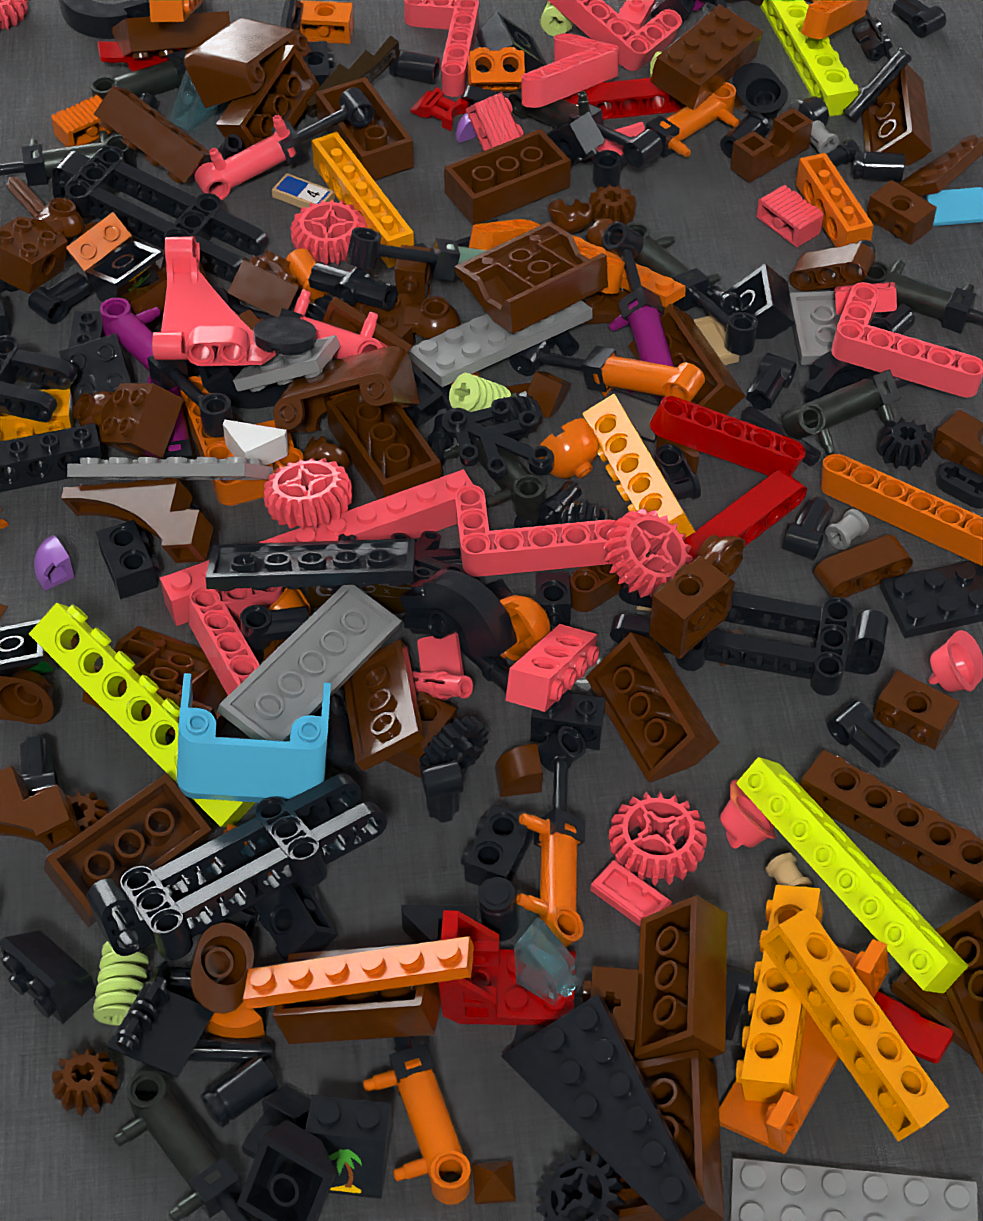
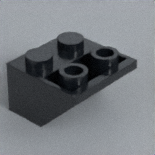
[0,931,96,1024]

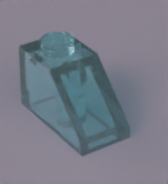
[169,70,219,131]
[514,917,578,1006]

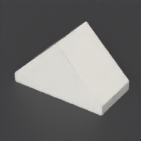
[223,420,289,466]

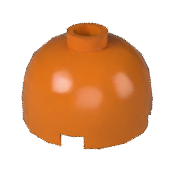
[538,418,599,479]
[499,595,551,665]

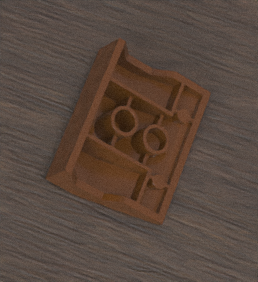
[454,221,608,334]
[82,626,228,736]

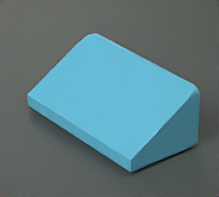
[926,187,983,226]

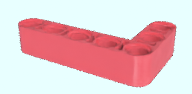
[404,0,479,97]
[548,0,682,71]
[521,33,619,108]
[831,282,983,398]
[455,485,615,577]
[188,586,283,695]

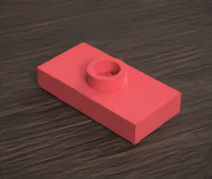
[618,0,656,31]
[590,860,672,927]

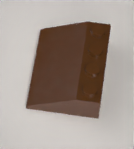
[591,1049,724,1221]

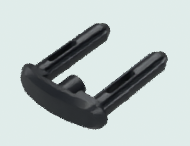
[150,961,275,1063]

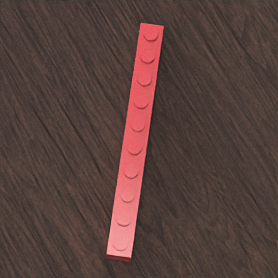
[160,469,474,626]

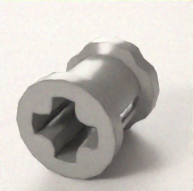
[810,121,839,154]
[825,509,869,550]

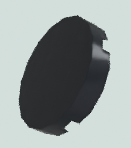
[253,316,316,355]

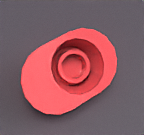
[928,630,983,692]
[720,779,776,849]

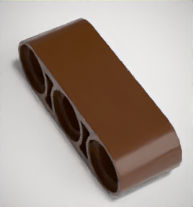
[789,244,876,291]
[814,535,913,598]
[570,551,650,612]

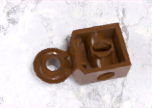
[0,198,84,294]
[227,250,299,317]
[351,294,461,346]
[73,383,184,458]
[649,535,745,659]

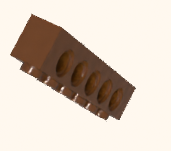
[800,750,983,903]

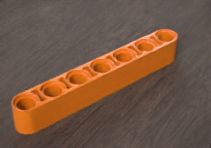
[820,454,983,566]

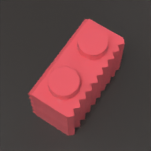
[466,92,524,151]
[756,184,823,248]

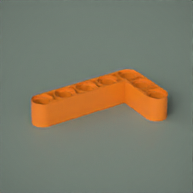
[801,0,870,39]
[469,219,625,294]
[180,376,304,506]

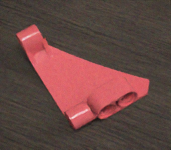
[152,236,276,366]

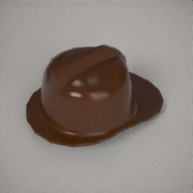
[0,670,54,725]
[191,923,254,1014]

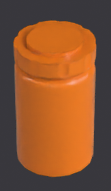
[286,248,329,303]

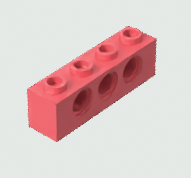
[505,624,600,712]

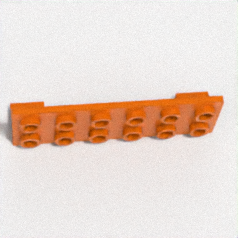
[719,939,889,1155]

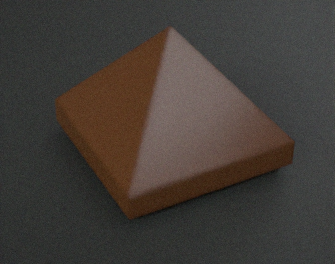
[472,1161,515,1205]

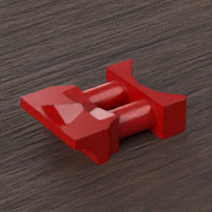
[410,87,469,131]

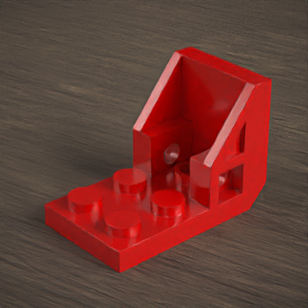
[438,910,576,1026]

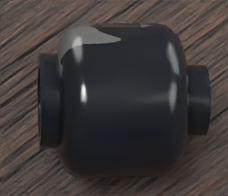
[789,96,829,127]

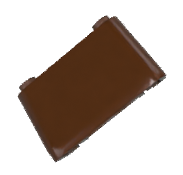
[184,18,311,108]
[273,346,420,434]

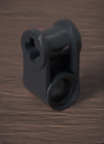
[654,444,701,501]

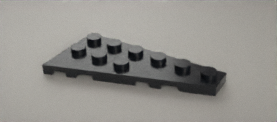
[501,994,706,1221]

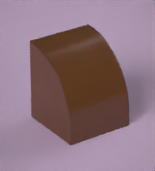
[527,371,572,419]
[495,743,543,797]

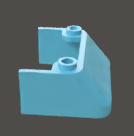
[177,673,331,803]

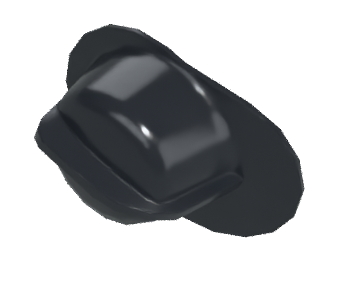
[732,63,788,120]

